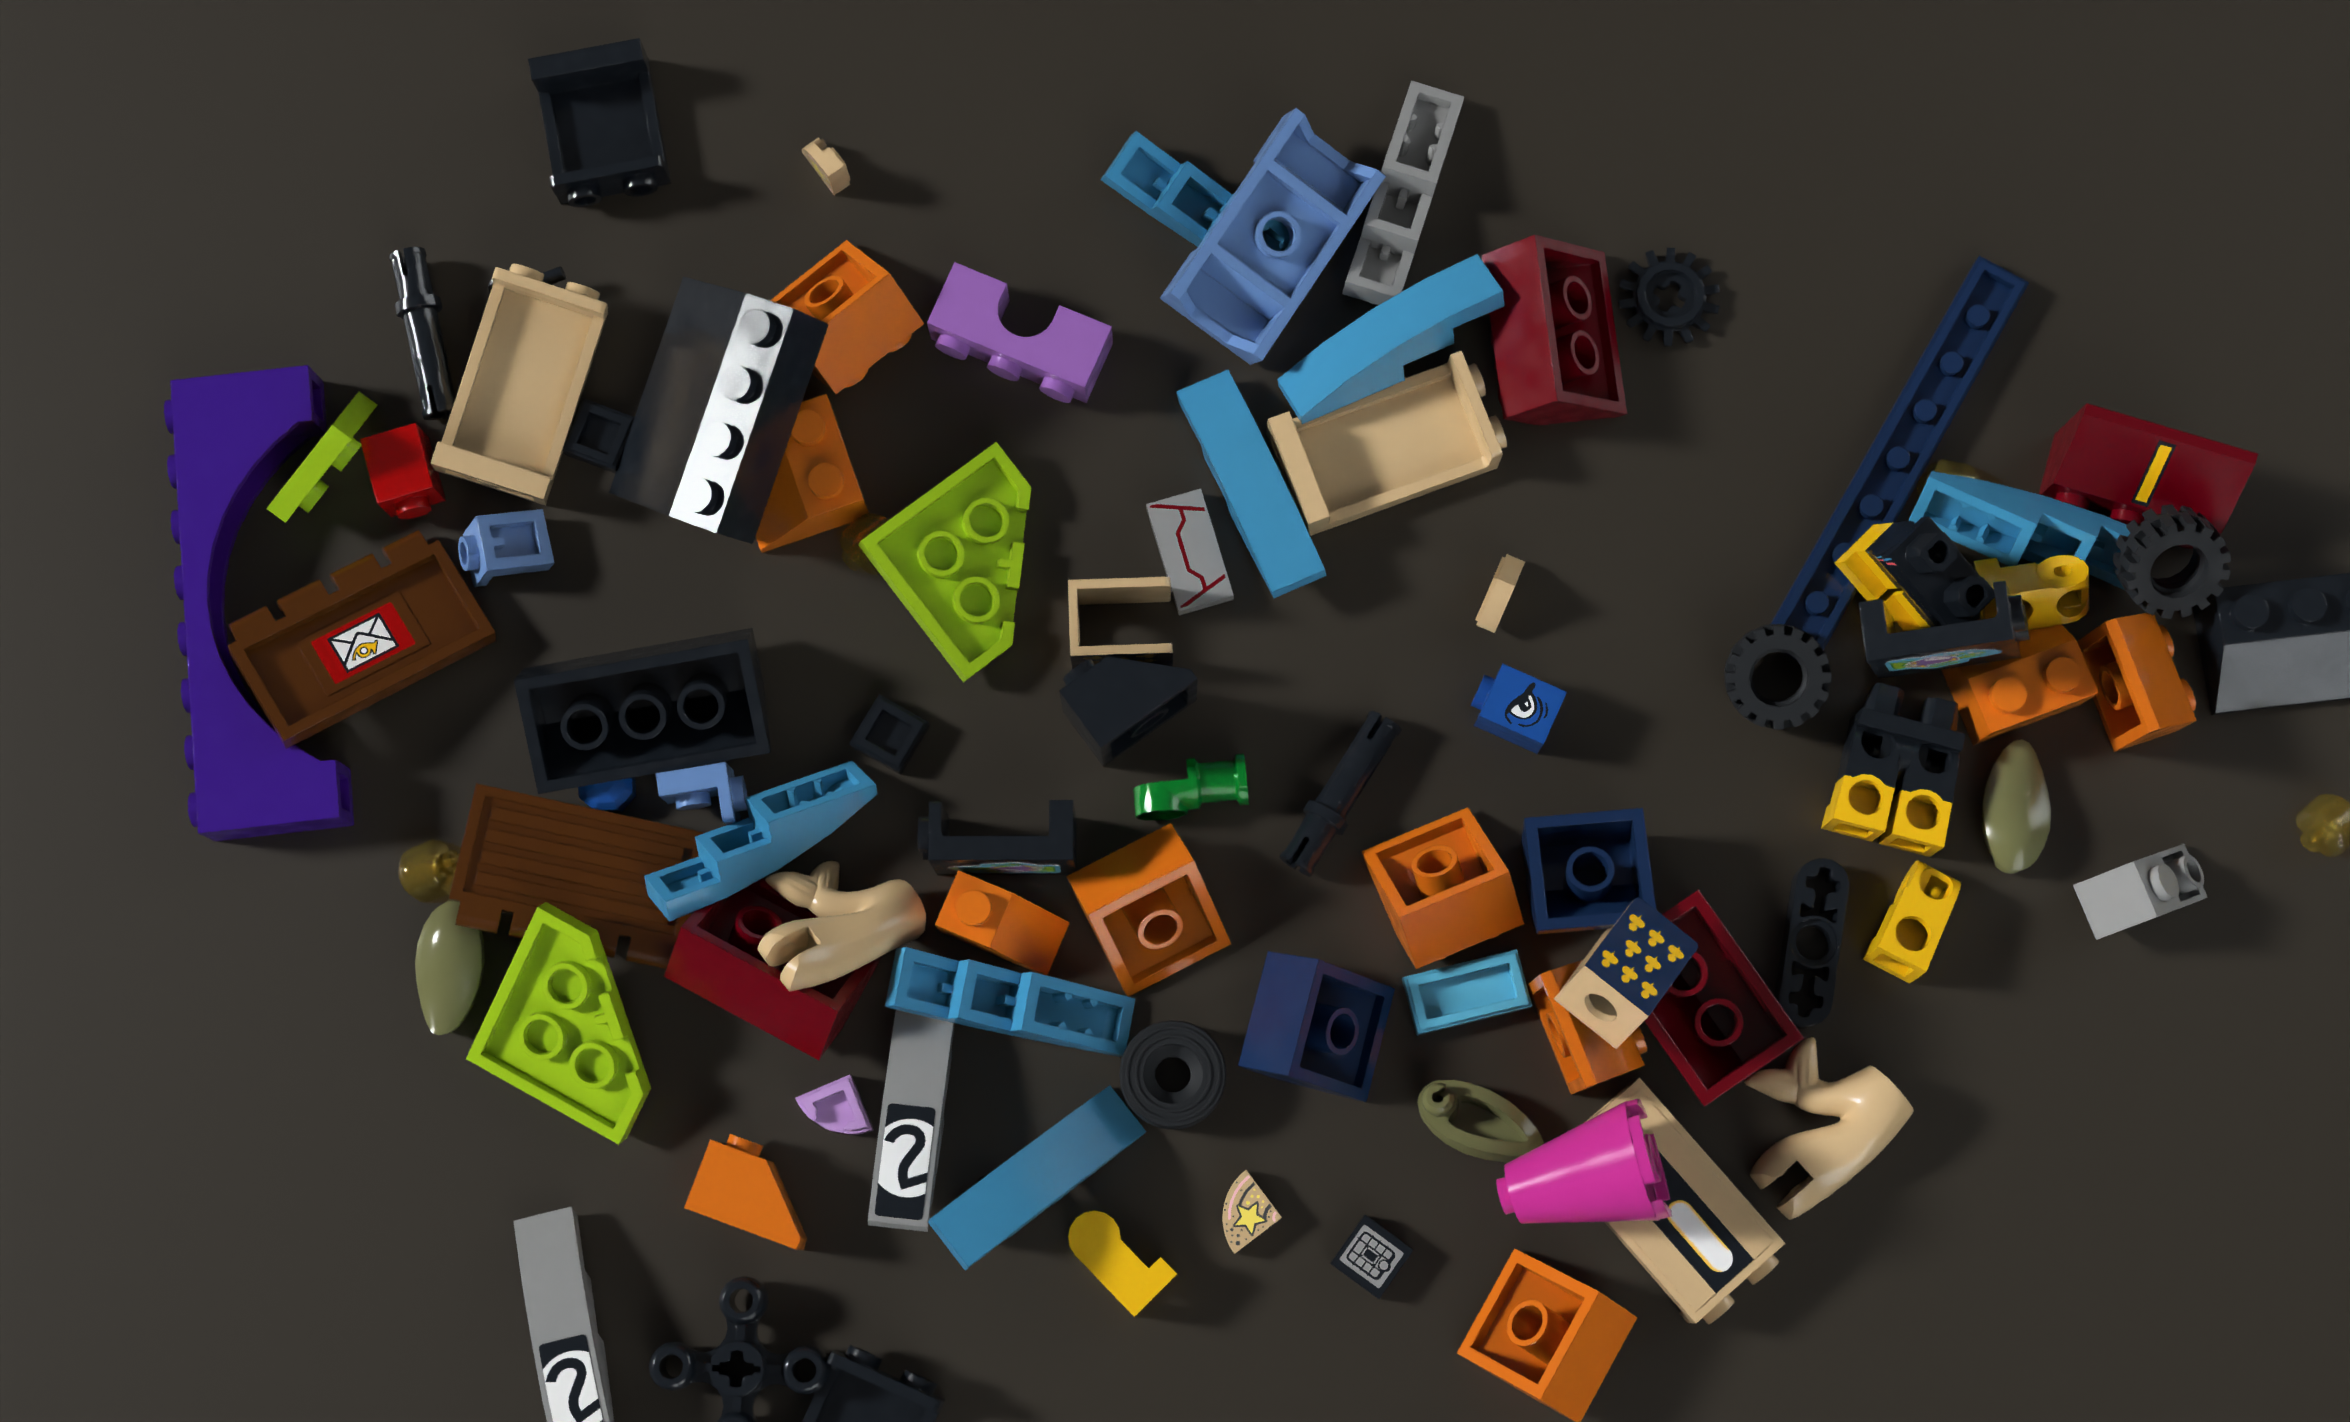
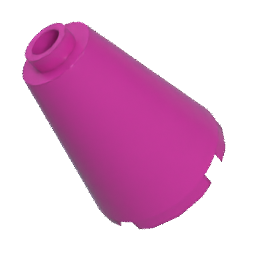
[1496,1099,1672,1224]

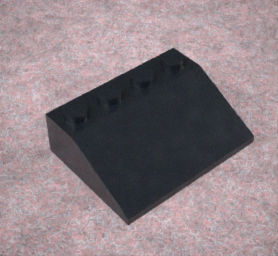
[609,276,829,544]

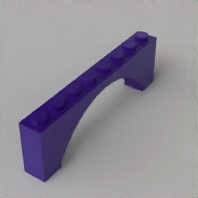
[164,365,354,841]

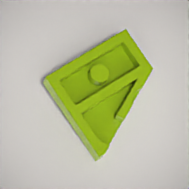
[266,391,377,523]

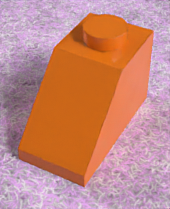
[935,870,1070,976]
[684,1134,807,1250]

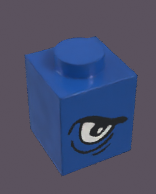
[1470,663,1567,754]

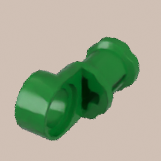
[1133,753,1249,821]

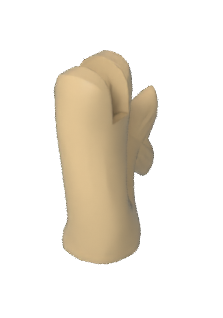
[757,861,926,992]
[1744,1037,1914,1220]

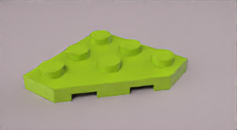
[858,442,1031,683]
[466,902,651,1145]

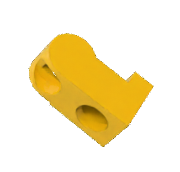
[1974,555,2089,630]
[1862,860,1961,984]
[1068,1210,1177,1317]

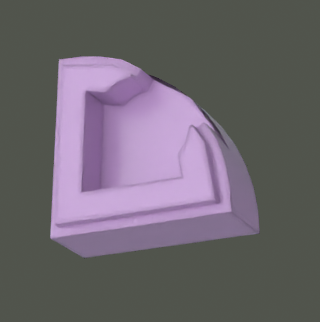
[795,1075,874,1135]

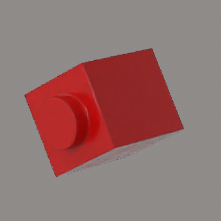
[360,423,446,519]

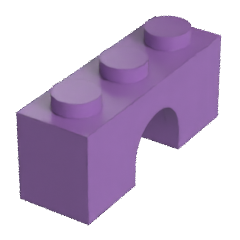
[927,262,1113,403]

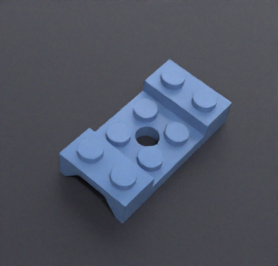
[1160,108,1386,365]

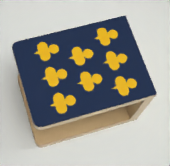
[1068,577,1173,669]
[1554,897,1698,1049]

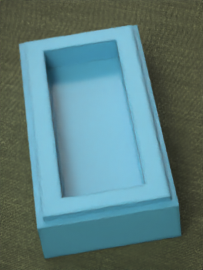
[1402,949,1532,1036]

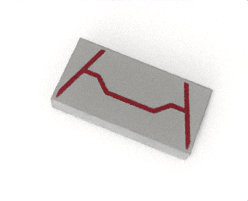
[1146,488,1234,616]

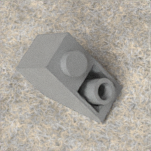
[2073,844,2208,940]

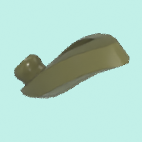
[1981,739,2051,874]
[415,901,485,1035]
[1417,1080,1544,1163]

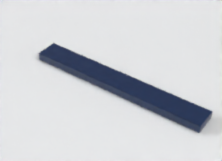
[1771,256,2029,662]

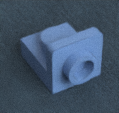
[458,509,555,587]
[656,762,748,825]

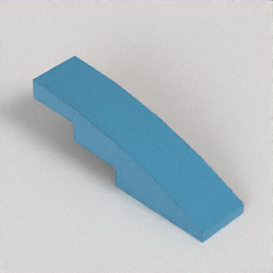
[1101,131,1289,251]
[1277,254,1504,424]
[1176,370,1326,598]
[1908,471,2130,590]
[644,761,877,922]
[885,947,1135,1057]
[928,1085,1146,1271]

